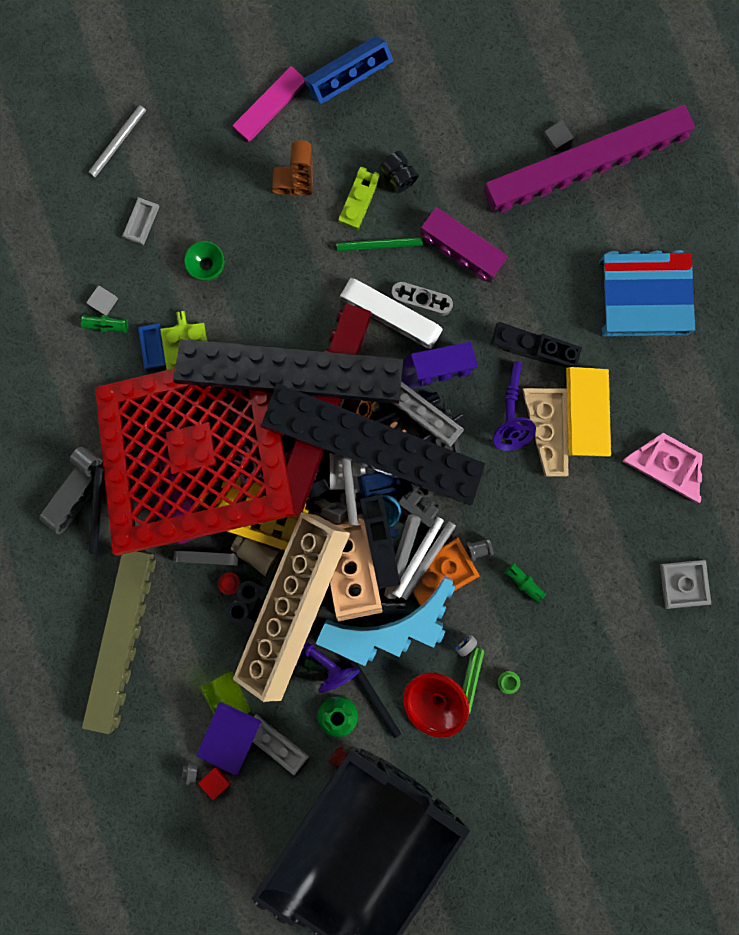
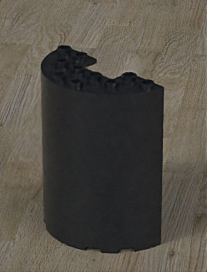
[252,747,470,935]

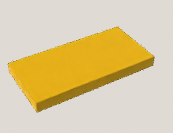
[566,367,611,457]

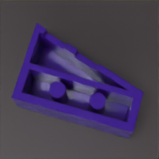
[401,342,478,388]

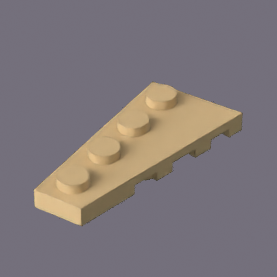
[522,388,569,477]

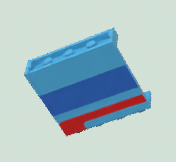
[599,250,695,336]

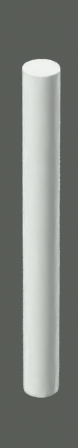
[392,517,444,598]

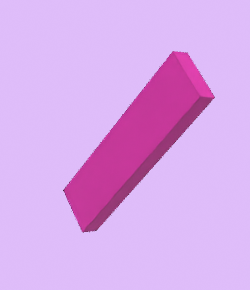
[233,66,306,142]

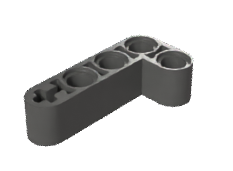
[39,447,105,534]

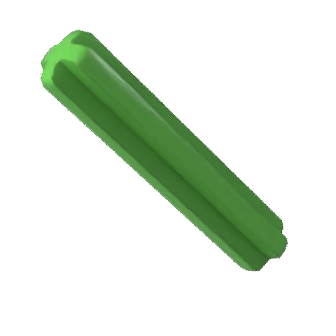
[463,647,484,714]

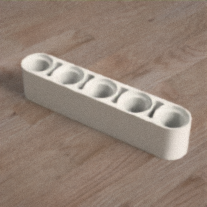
[339,278,443,349]

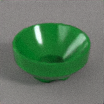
[184,241,225,281]
[318,695,358,737]

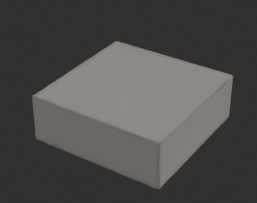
[87,285,118,315]

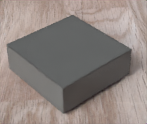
[543,121,574,151]

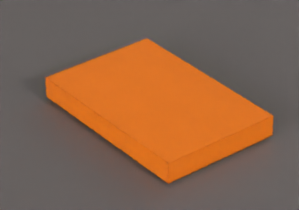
[405,538,480,606]

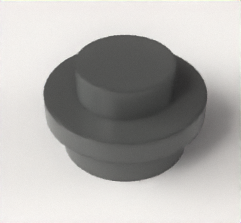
[181,761,197,785]

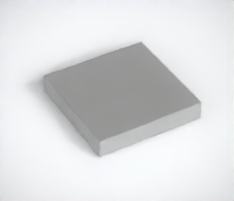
[660,560,711,609]

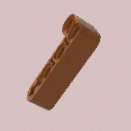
[272,140,314,196]

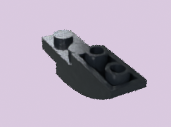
[491,322,582,368]
[360,495,400,589]

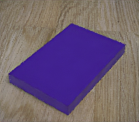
[196,701,262,776]

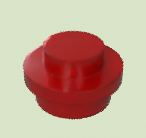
[218,572,241,595]

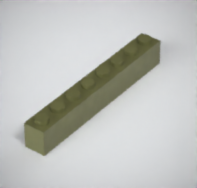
[82,551,156,734]

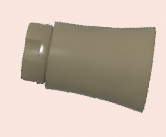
[230,535,282,577]

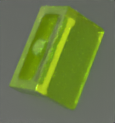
[200,671,251,715]

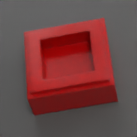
[198,766,231,800]

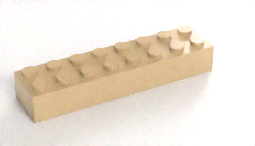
[233,512,350,702]

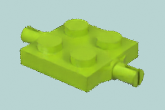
[160,311,207,370]

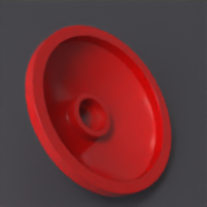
[403,672,469,738]

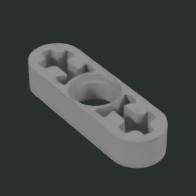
[392,282,453,316]

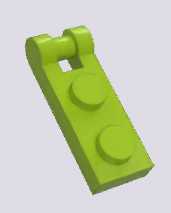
[338,167,381,230]

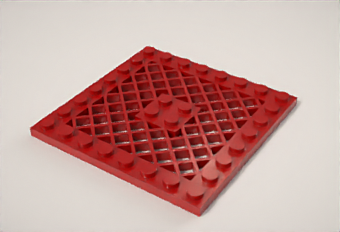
[95,368,295,556]

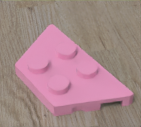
[622,433,702,503]

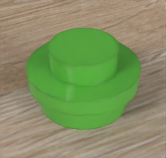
[498,671,520,694]

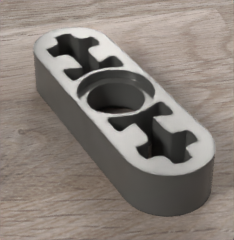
[173,551,238,565]

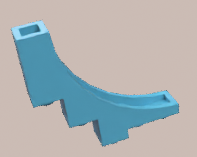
[316,575,455,666]

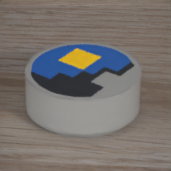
[455,635,477,657]

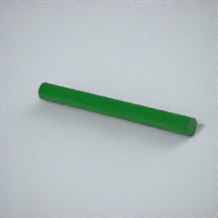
[337,237,423,251]

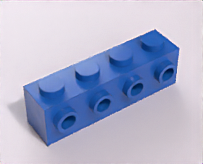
[303,36,393,104]

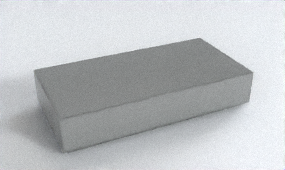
[122,197,159,246]

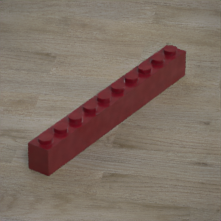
[285,303,371,520]

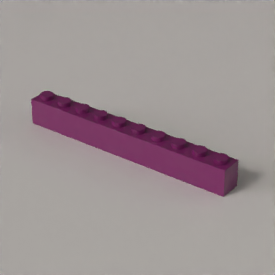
[484,104,695,213]

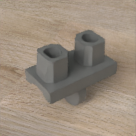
[398,487,440,527]

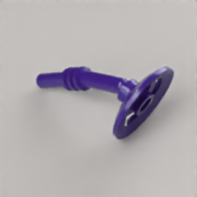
[493,361,536,451]
[301,642,360,693]

